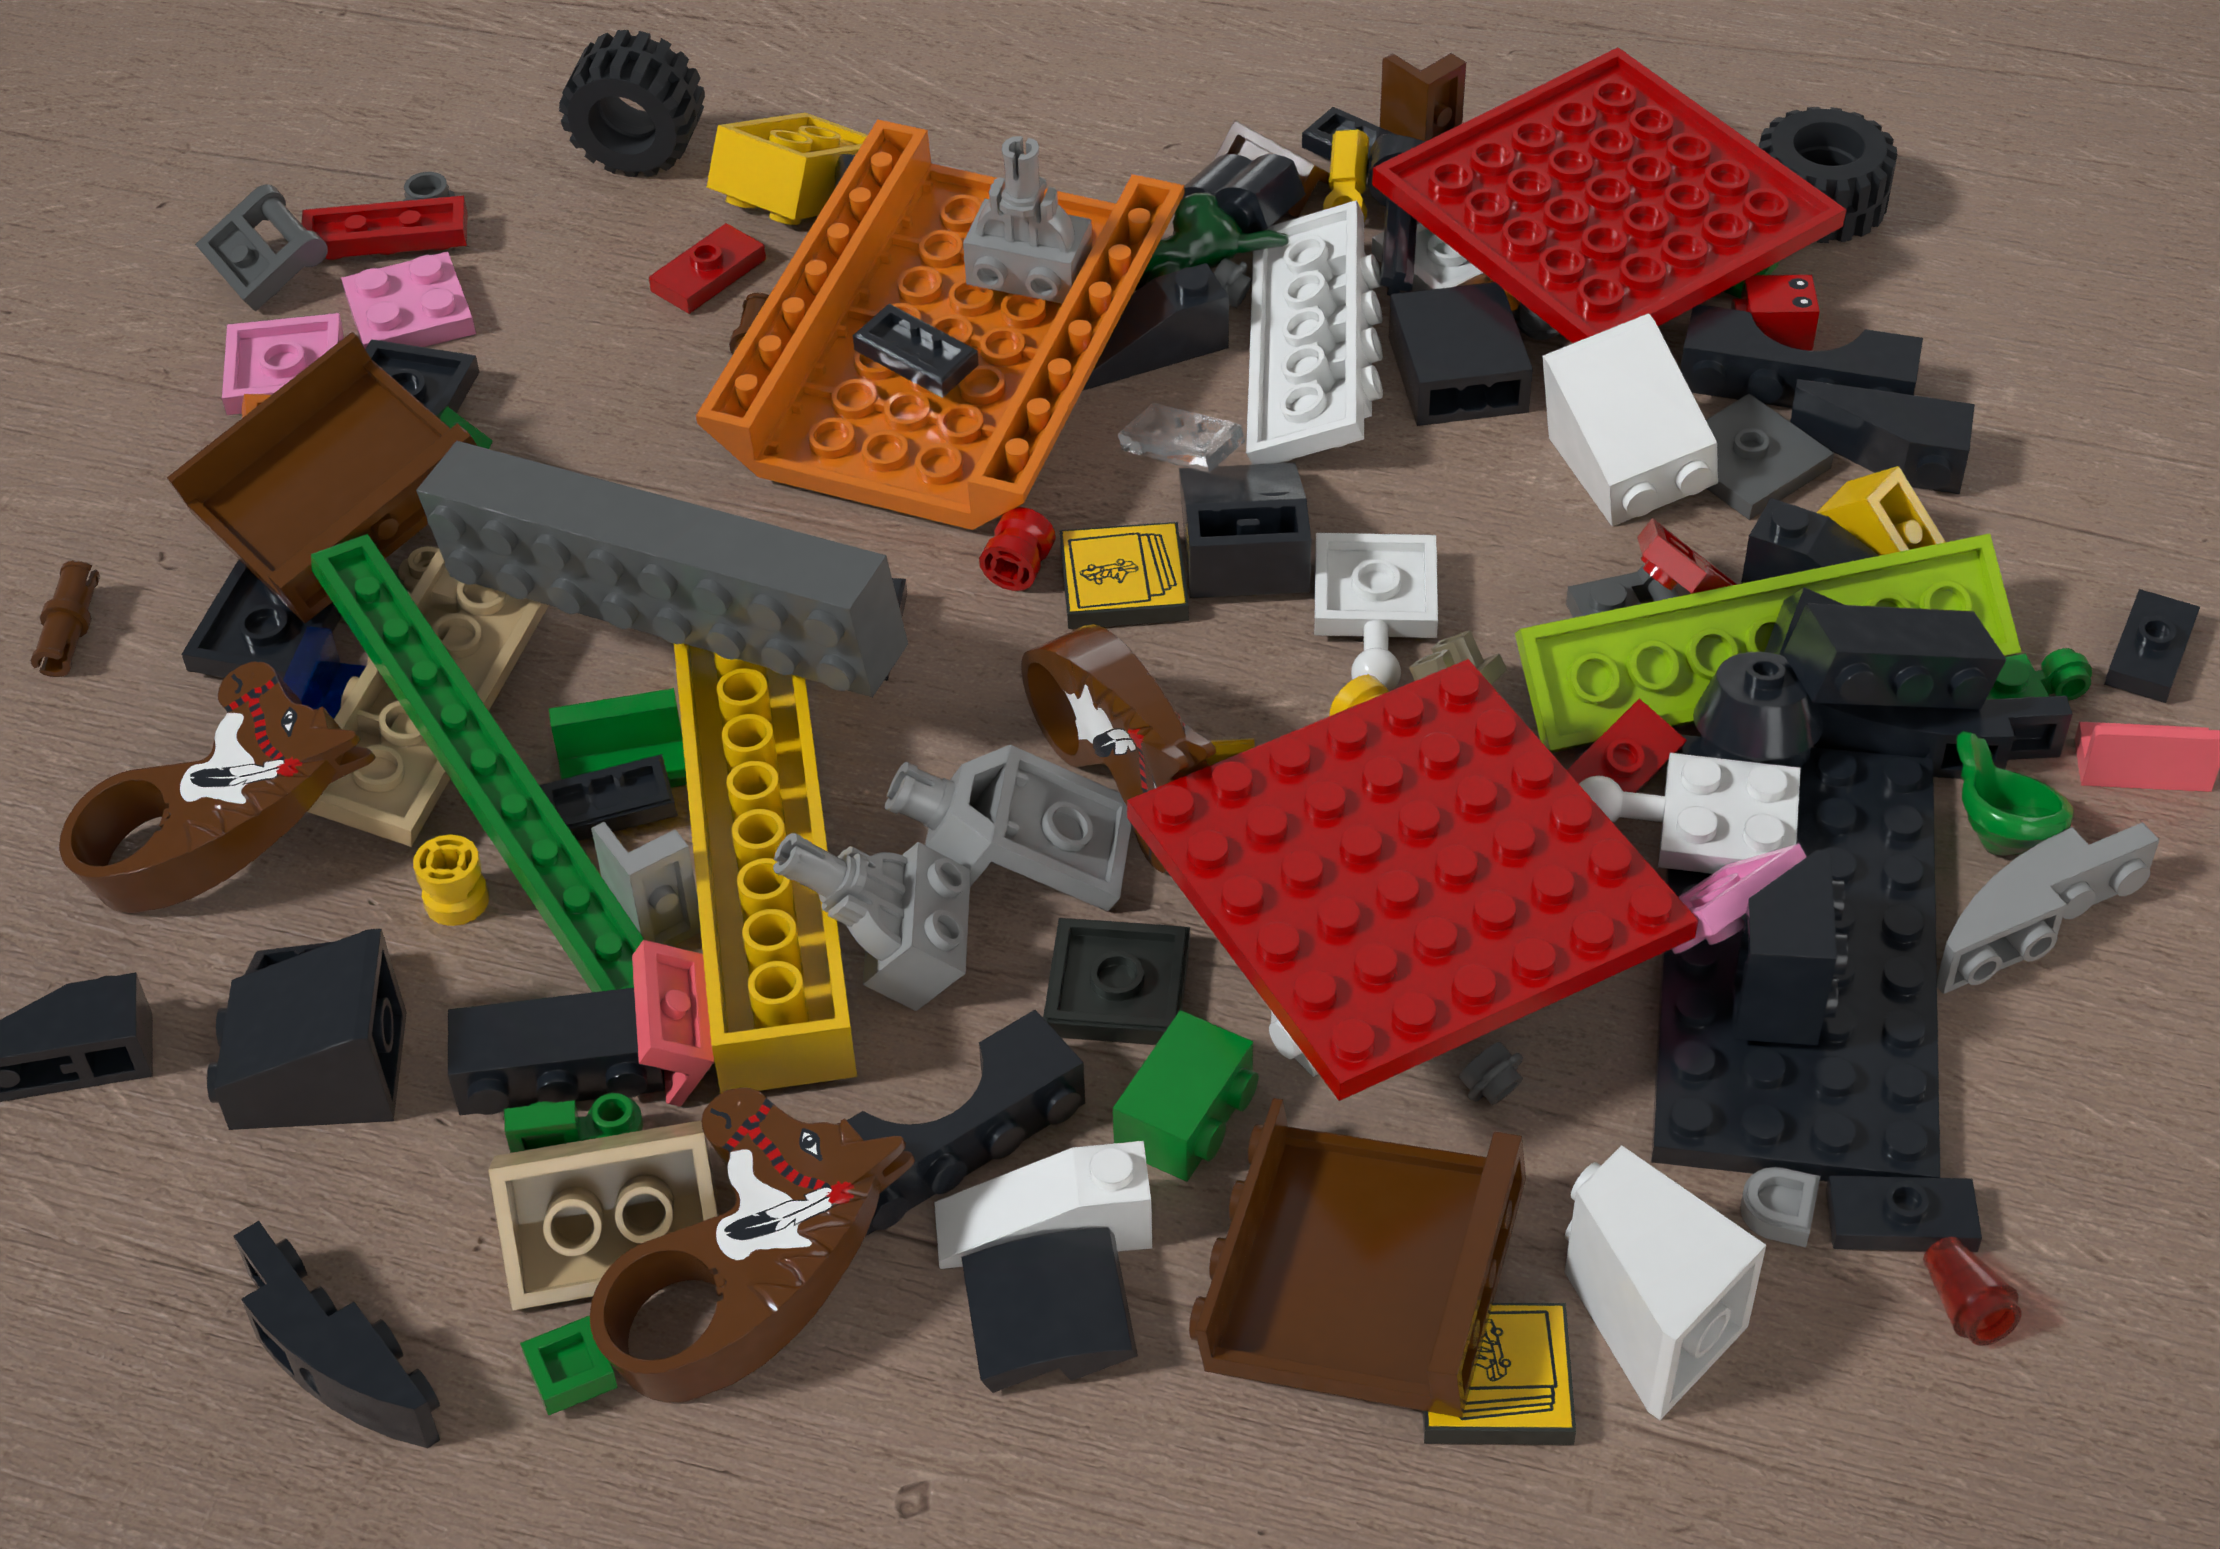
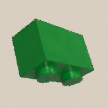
[1113,1010,1259,1182]

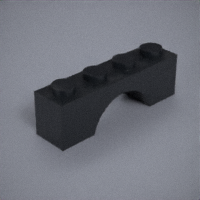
[1680,304,1923,408]
[847,1010,1086,1237]

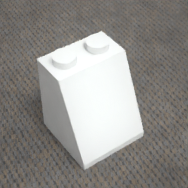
[1543,313,1718,527]
[1565,1145,1766,1420]

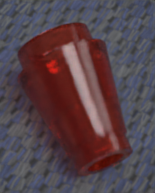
[1923,1237,2022,1346]

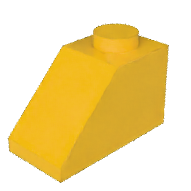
[1816,466,1945,556]

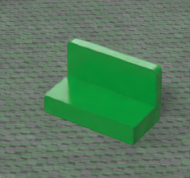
[549,688,687,788]

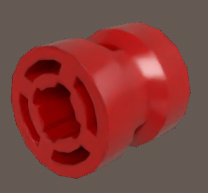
[979,507,1056,591]

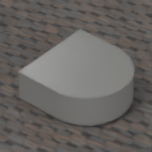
[1740,1167,1820,1247]

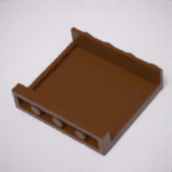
[167,332,477,624]
[1189,1098,1526,1418]

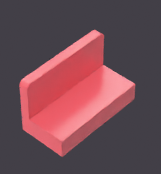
[2074,722,2220,792]
[632,940,714,1107]

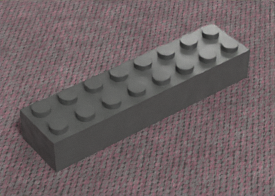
[416,441,908,698]

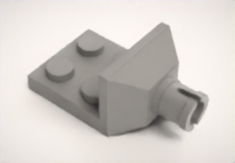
[885,745,1132,912]

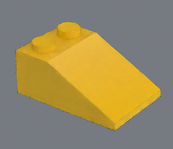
[706,112,868,225]

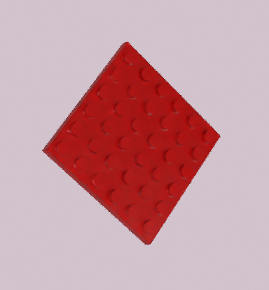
[1372,47,1846,343]
[1127,659,1699,1101]

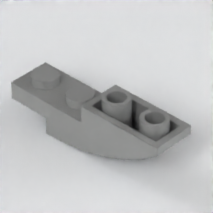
[1937,822,2159,994]

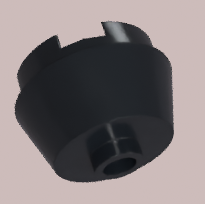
[1693,652,1823,768]

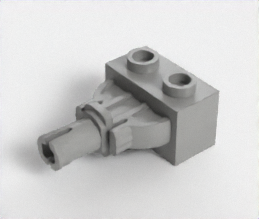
[963,136,1092,304]
[773,833,971,1011]

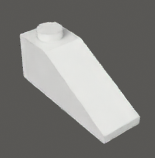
[934,1141,1152,1269]

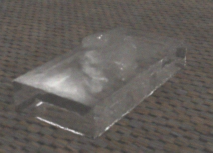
[1118,403,1245,473]

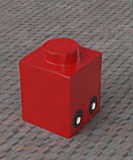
[1731,275,1820,351]

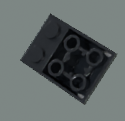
[1179,463,1312,598]

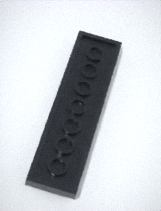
[181,339,480,691]

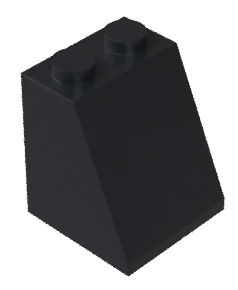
[207,929,407,1130]

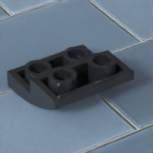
[961,1228,1138,1393]

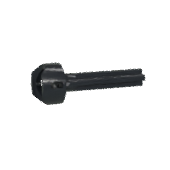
[1367,134,1426,297]

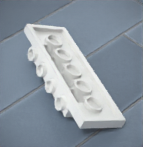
[1246,200,1383,465]

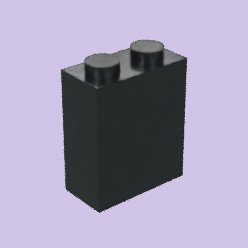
[1388,282,1533,426]

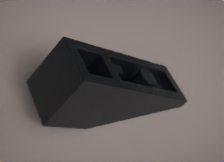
[1082,263,1229,391]
[1790,379,1975,494]
[1741,498,1879,584]
[0,972,153,1102]

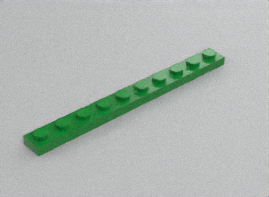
[311,534,644,992]

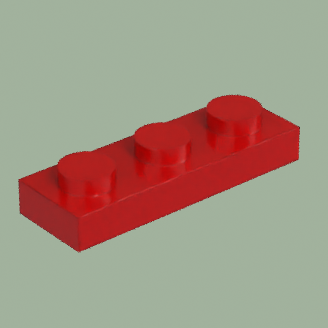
[301,195,468,260]

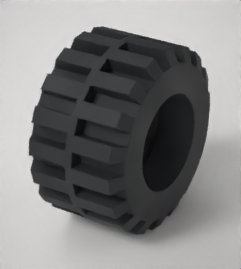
[559,30,705,177]
[1759,107,1898,243]

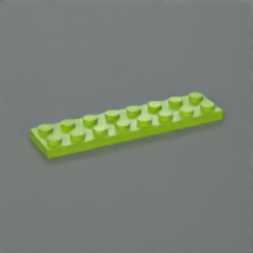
[1514,533,2021,753]

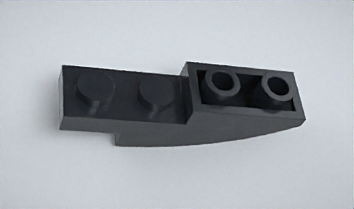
[1813,696,2073,779]
[233,1221,440,1448]

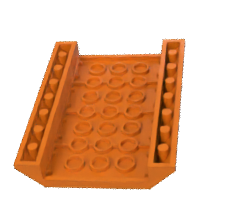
[696,119,1185,530]

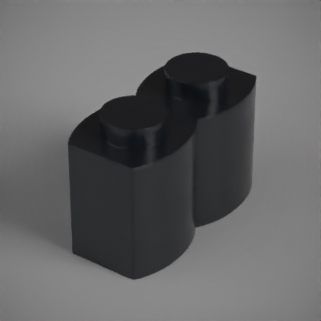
[1179,154,1306,234]

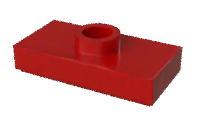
[649,223,766,314]
[1567,698,1687,793]

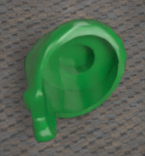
[1957,731,2074,856]

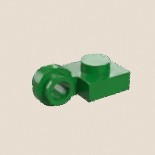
[1986,648,2092,701]
[504,1093,643,1153]

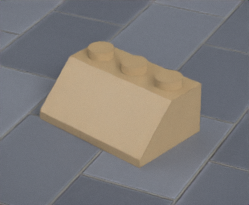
[488,1120,719,1311]

